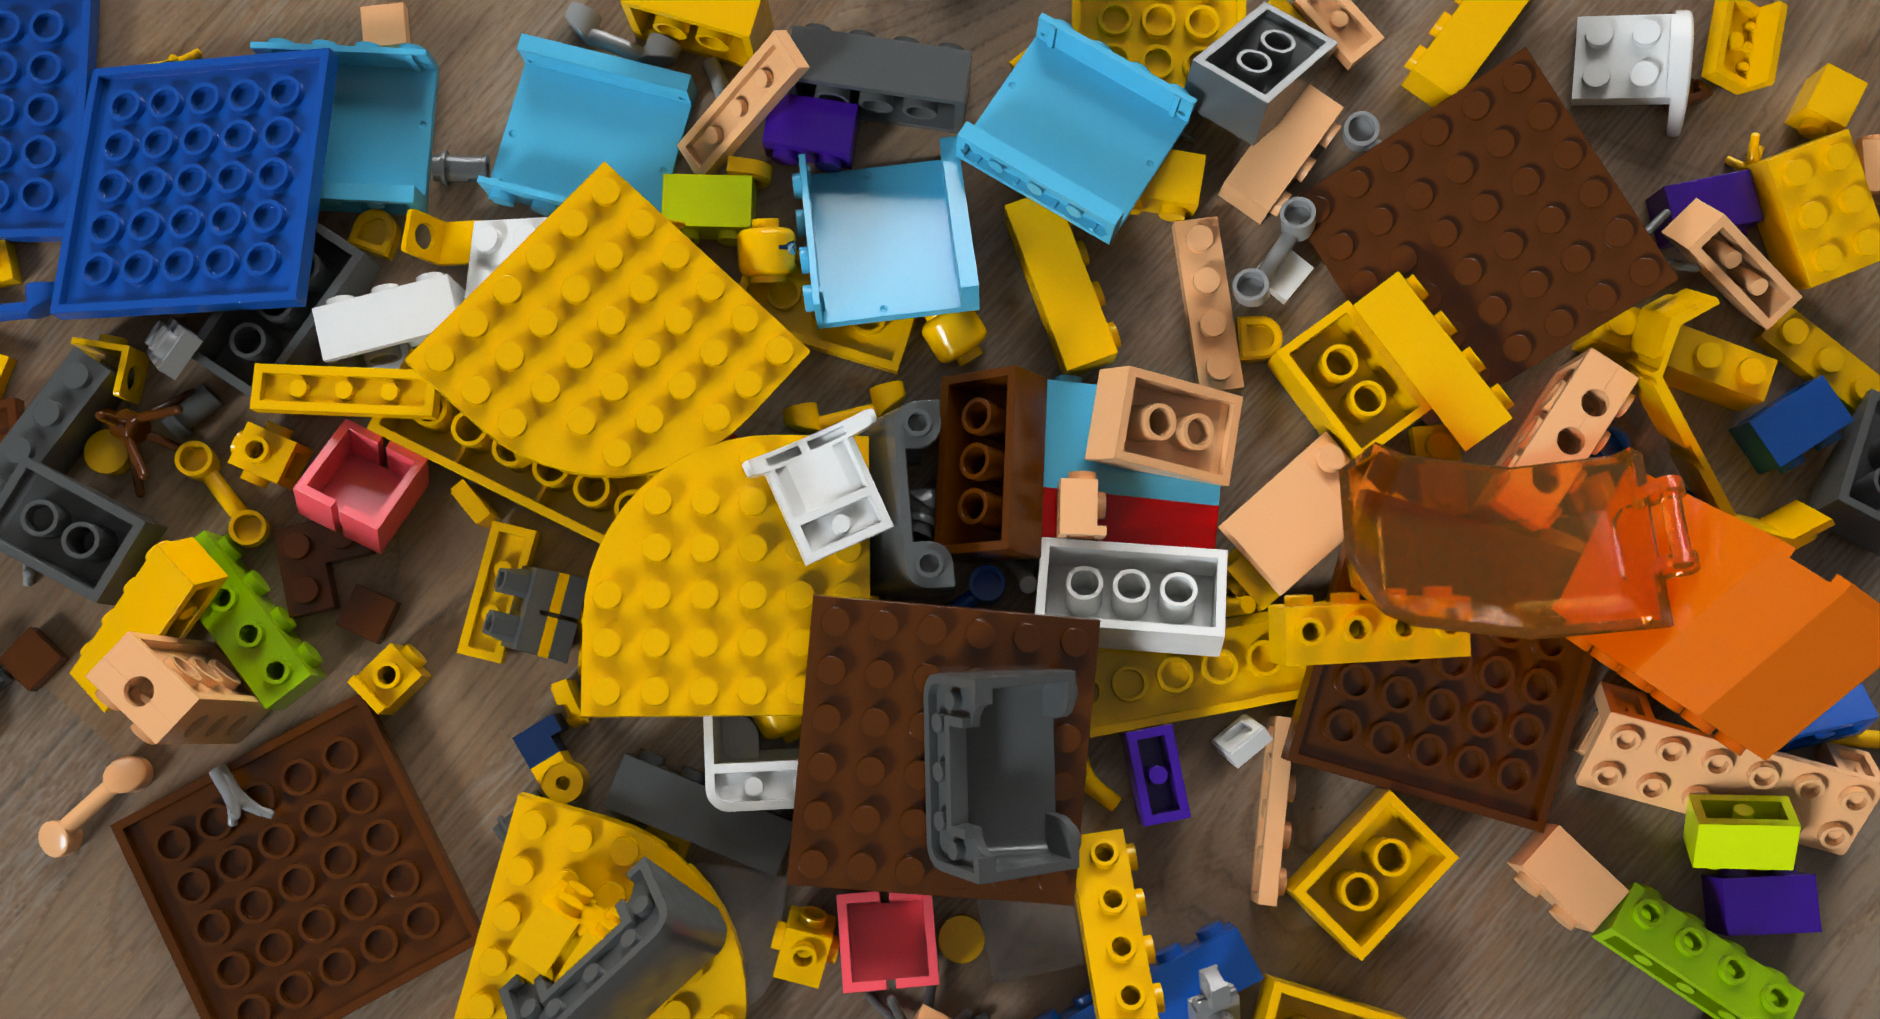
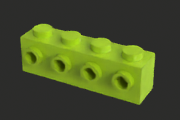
[194,530,328,710]
[1591,882,1805,1019]

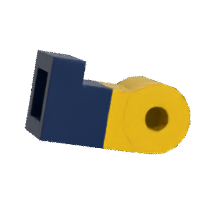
[512,713,590,804]

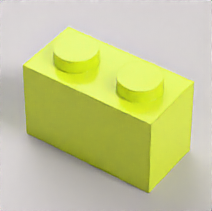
[661,174,757,246]
[1683,794,1801,871]

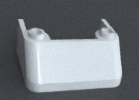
[703,716,799,812]

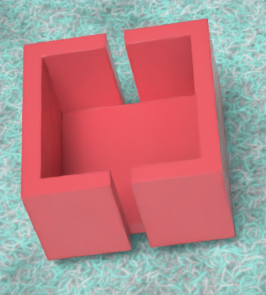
[293,418,430,554]
[836,891,940,994]

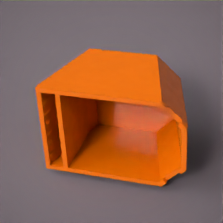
[1552,465,1880,761]

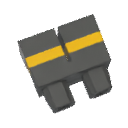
[482,566,588,664]

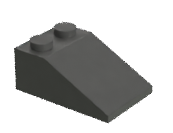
[1184,2,1338,146]
[1808,389,1880,556]
[0,455,167,605]

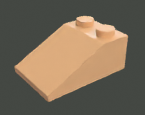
[1085,366,1243,486]
[1218,431,1382,596]

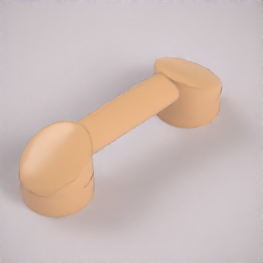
[38,756,154,858]

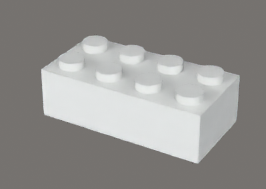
[1035,537,1228,657]

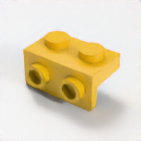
[1701,0,1788,95]

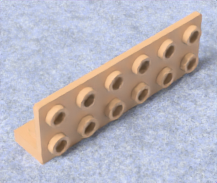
[1574,681,1880,855]

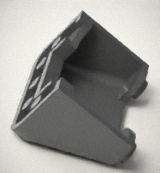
[857,399,955,601]
[923,669,1081,885]
[499,856,727,1019]

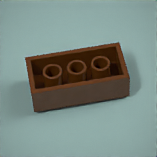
[934,365,1047,564]

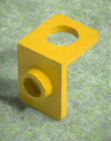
[401,209,482,266]
[70,334,150,404]

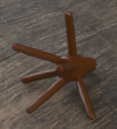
[95,388,196,498]

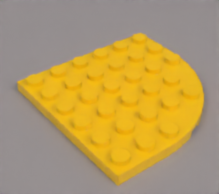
[405,161,811,478]
[581,435,870,718]
[454,792,748,1019]

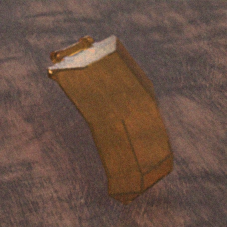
[1339,442,1701,640]

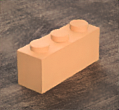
[1218,84,1344,225]
[1662,198,1803,330]

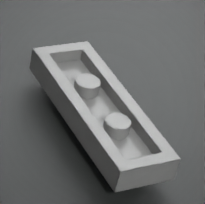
[144,316,203,380]

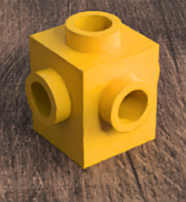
[227,420,314,490]
[770,905,840,988]

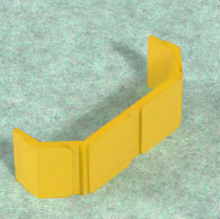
[1624,288,1835,550]

